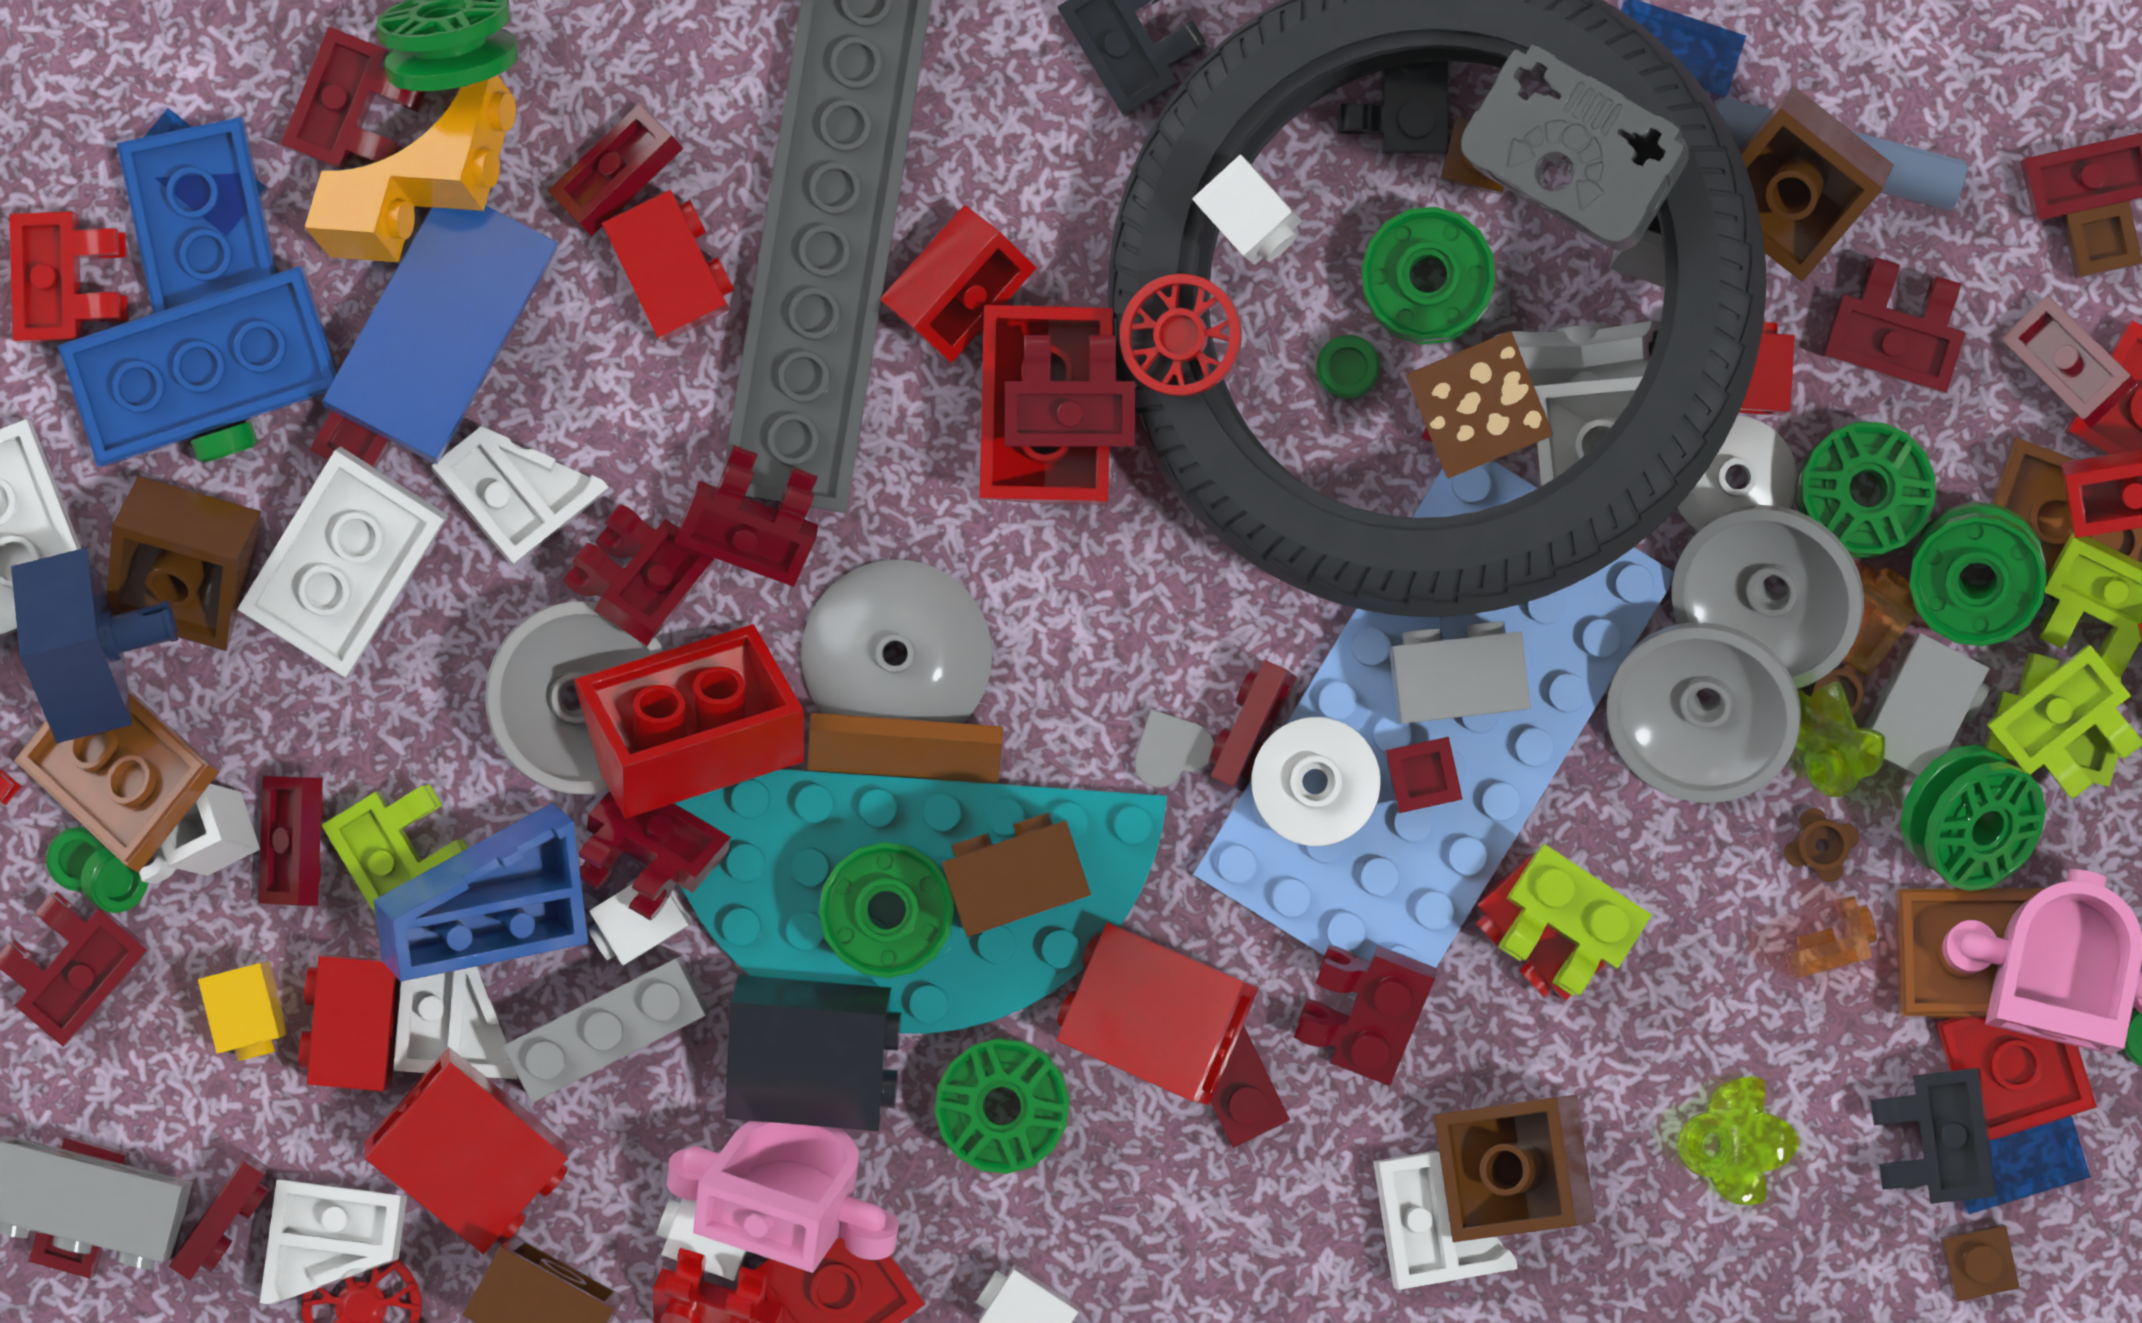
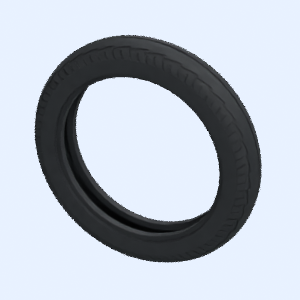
[1108,0,1766,617]

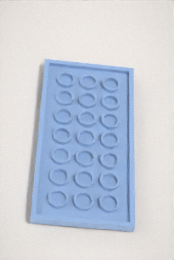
[1193,461,1674,968]

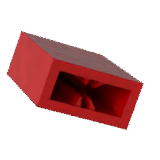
[1056,922,1259,1105]
[364,1047,569,1255]

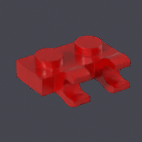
[9,211,129,343]
[653,1248,783,1323]

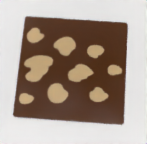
[1406,331,1553,478]

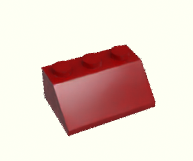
[979,305,1113,506]
[575,624,804,819]

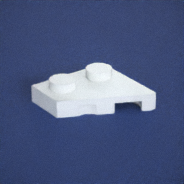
[431,426,609,567]
[393,966,518,1079]
[1373,1151,1518,1290]
[260,1180,407,1304]

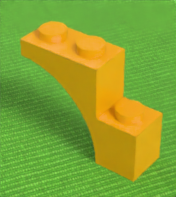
[305,75,516,263]

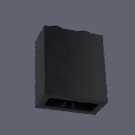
[725,975,902,1131]

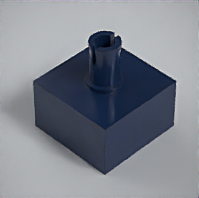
[11,547,179,743]

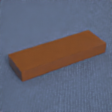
[807,713,1003,784]

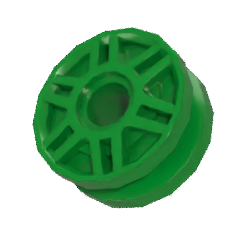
[376,0,519,91]
[1361,207,1495,346]
[1795,422,1936,559]
[1909,501,2047,647]
[1900,744,2046,891]
[819,842,955,978]
[935,1038,1070,1174]

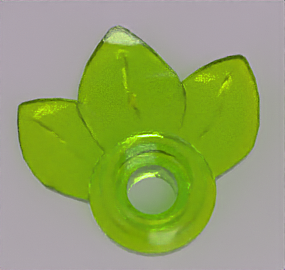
[1796,681,1885,797]
[1677,1077,1801,1205]

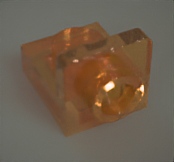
[1844,563,1916,677]
[1783,895,1877,978]

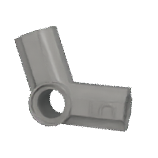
[1494,321,1661,386]

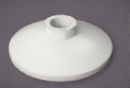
[1677,415,1797,531]
[1251,717,1381,846]

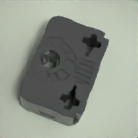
[1461,45,1689,251]

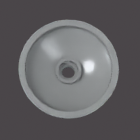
[1671,505,1864,689]
[801,559,992,723]
[485,601,664,794]
[1606,622,1801,803]

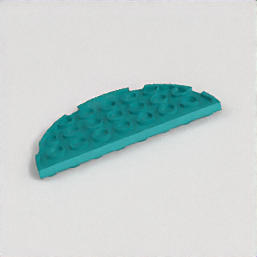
[675,769,1167,1034]

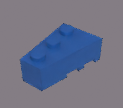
[374,802,588,982]

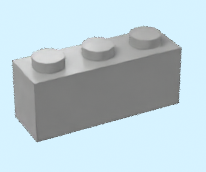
[503,956,710,1103]
[0,1135,193,1269]

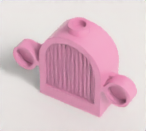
[1942,869,2142,1055]
[666,1121,899,1273]

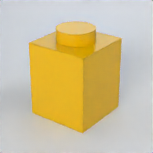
[198,961,288,1061]

